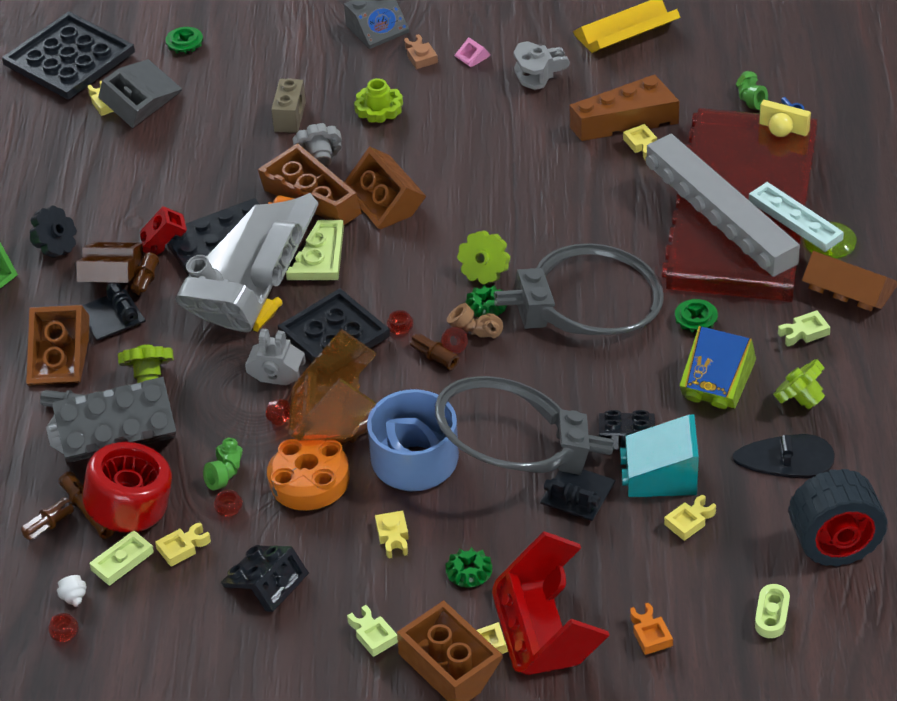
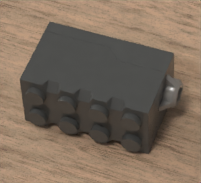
[46,377,176,463]

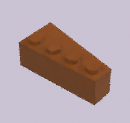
[569,74,680,141]
[258,143,362,225]

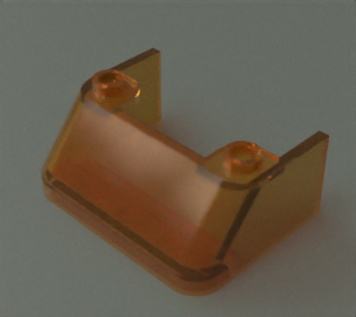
[289,329,376,441]

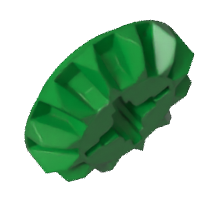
[166,27,203,54]
[465,285,507,317]
[675,299,718,333]
[446,547,493,587]

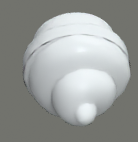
[57,575,87,607]

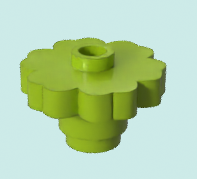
[354,79,403,123]
[457,230,510,284]
[118,345,174,383]
[773,359,825,409]

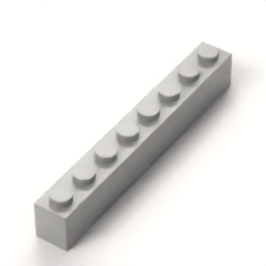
[646,133,800,277]

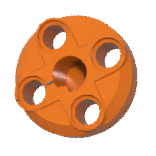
[267,439,350,510]

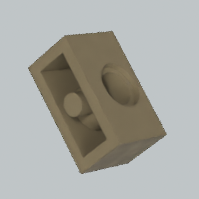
[271,78,306,133]

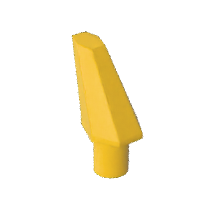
[253,297,283,332]

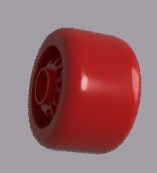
[82,442,172,532]

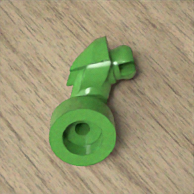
[736,71,768,110]
[203,438,243,490]

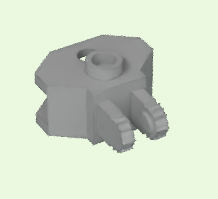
[513,41,570,90]
[245,328,306,385]

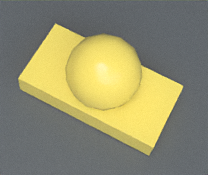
[759,99,811,137]

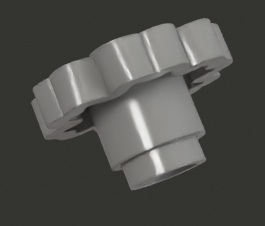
[292,123,342,167]

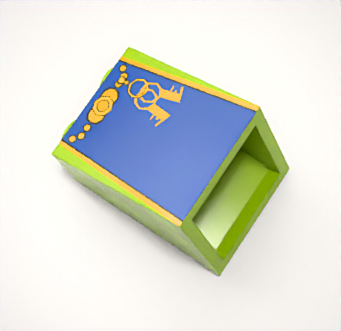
[680,326,756,409]

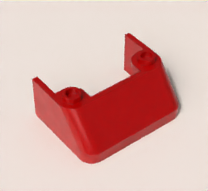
[492,531,610,675]

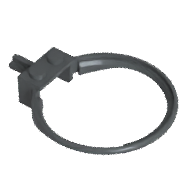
[494,243,664,335]
[435,376,614,475]

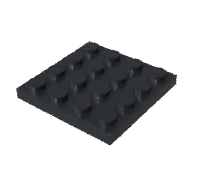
[2,11,135,100]
[167,198,296,277]

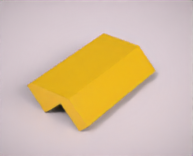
[573,0,681,53]

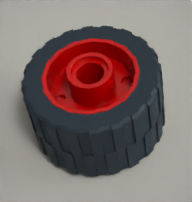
[788,469,888,566]

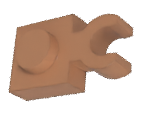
[404,34,438,69]

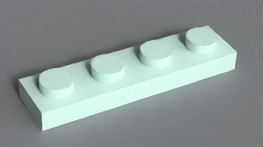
[749,182,844,252]

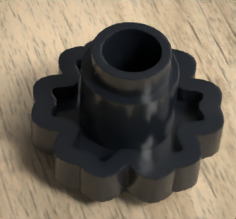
[30,205,77,258]

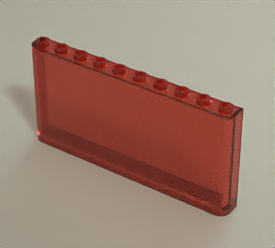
[662,108,818,302]

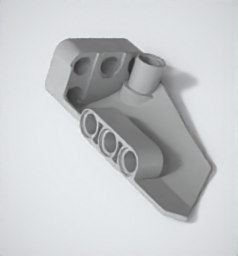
[175,193,319,332]

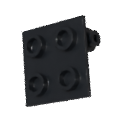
[82,282,146,341]
[599,410,655,449]
[540,469,616,521]

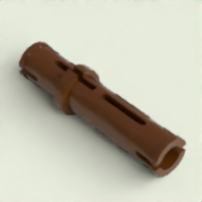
[59,471,116,539]

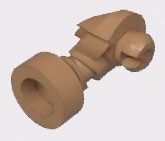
[447,303,503,338]

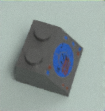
[344,0,409,49]

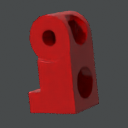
[140,206,187,255]

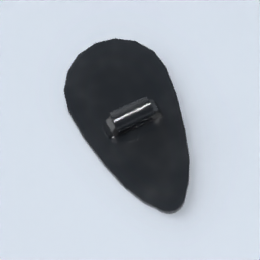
[733,434,835,478]

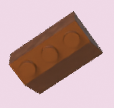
[344,146,426,229]
[802,251,897,311]
[397,600,503,701]

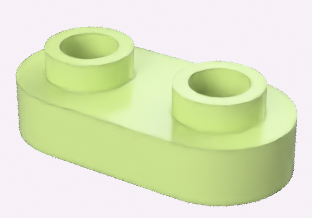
[755,584,790,638]

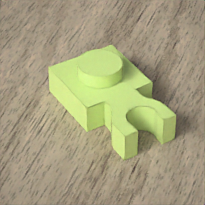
[778,310,830,347]
[347,605,398,657]

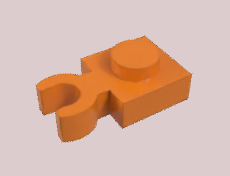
[630,603,673,655]

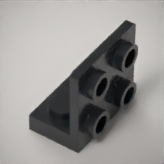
[221,545,309,612]

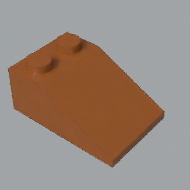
[26,305,90,385]

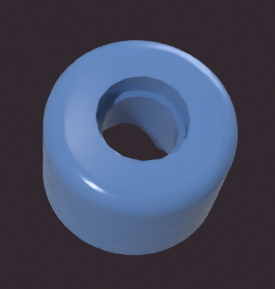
[367,389,459,491]

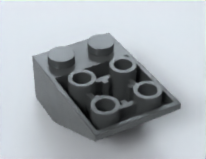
[98,59,182,128]

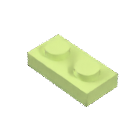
[89,531,154,586]

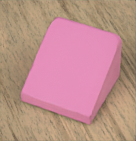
[454,37,490,67]

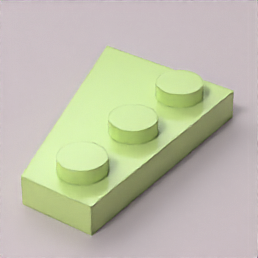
[286,220,344,280]

